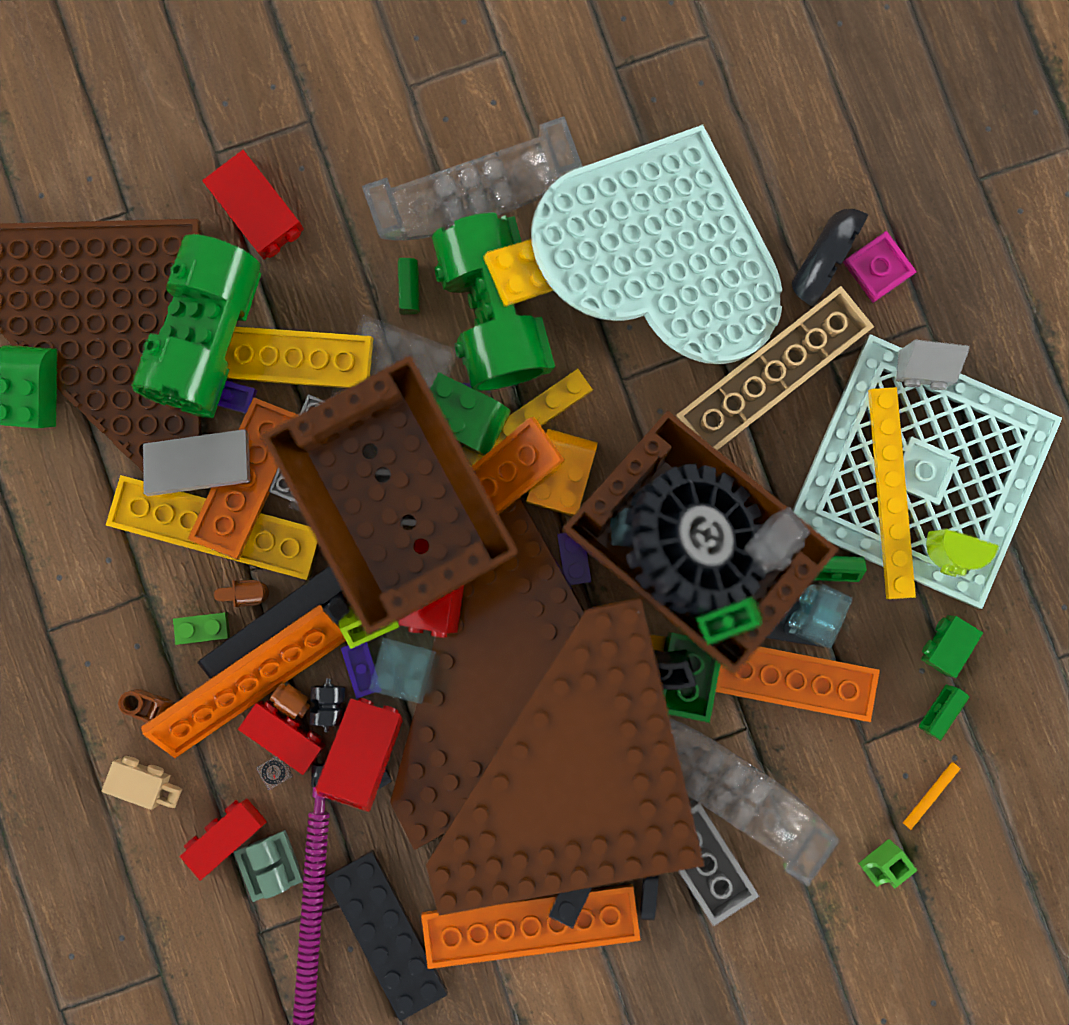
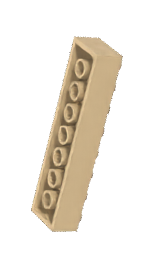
[675,286,874,450]

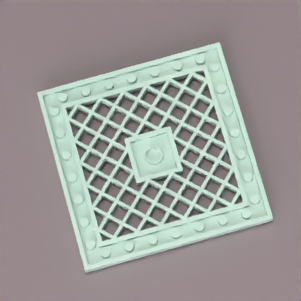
[792,334,1062,609]

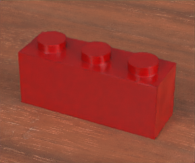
[238,700,326,775]
[179,798,267,881]

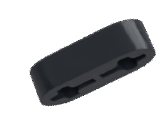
[640,875,659,921]

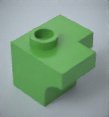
[858,839,917,889]

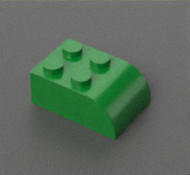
[0,345,57,428]
[430,372,511,456]
[663,632,721,723]

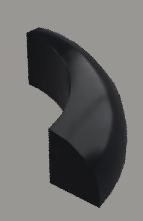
[792,209,868,307]
[653,649,697,690]

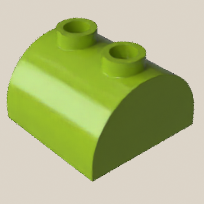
[926,529,999,577]

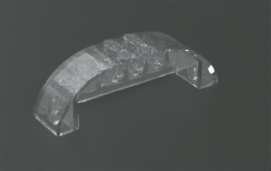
[362,116,582,241]
[670,718,839,886]

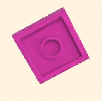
[843,231,917,303]

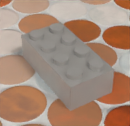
[679,798,759,926]

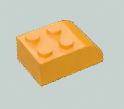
[527,429,598,516]

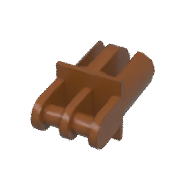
[214,580,269,607]

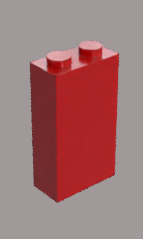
[202,150,304,260]
[398,539,464,638]
[315,698,403,812]

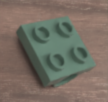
[234,830,304,902]

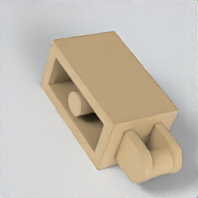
[101,756,182,810]

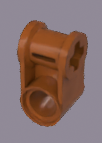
[118,689,175,723]

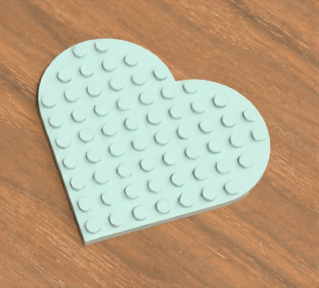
[532,125,782,364]

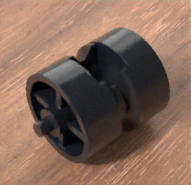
[310,678,346,732]

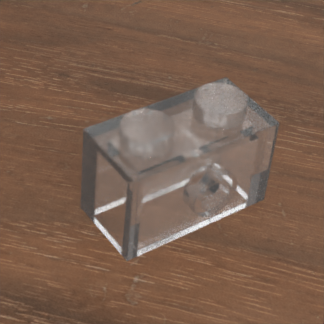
[745,507,810,573]

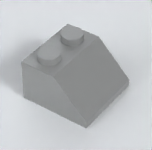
[896,340,969,390]

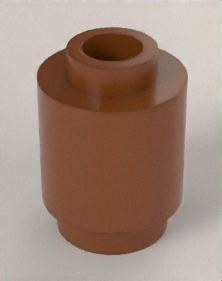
[269,682,310,720]

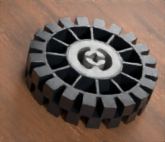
[623,464,770,617]

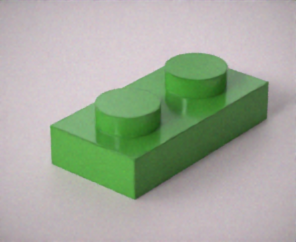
[173,612,230,645]

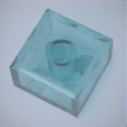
[789,585,853,649]
[369,637,436,704]

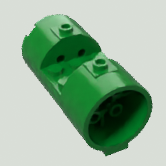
[432,213,555,392]
[131,234,261,418]

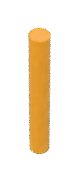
[902,762,961,830]

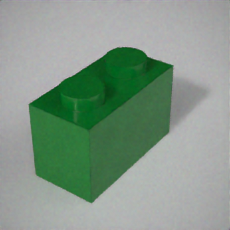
[920,615,983,678]

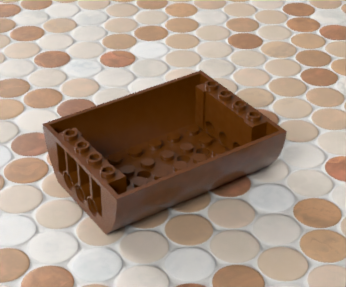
[261,355,518,635]
[562,411,838,675]

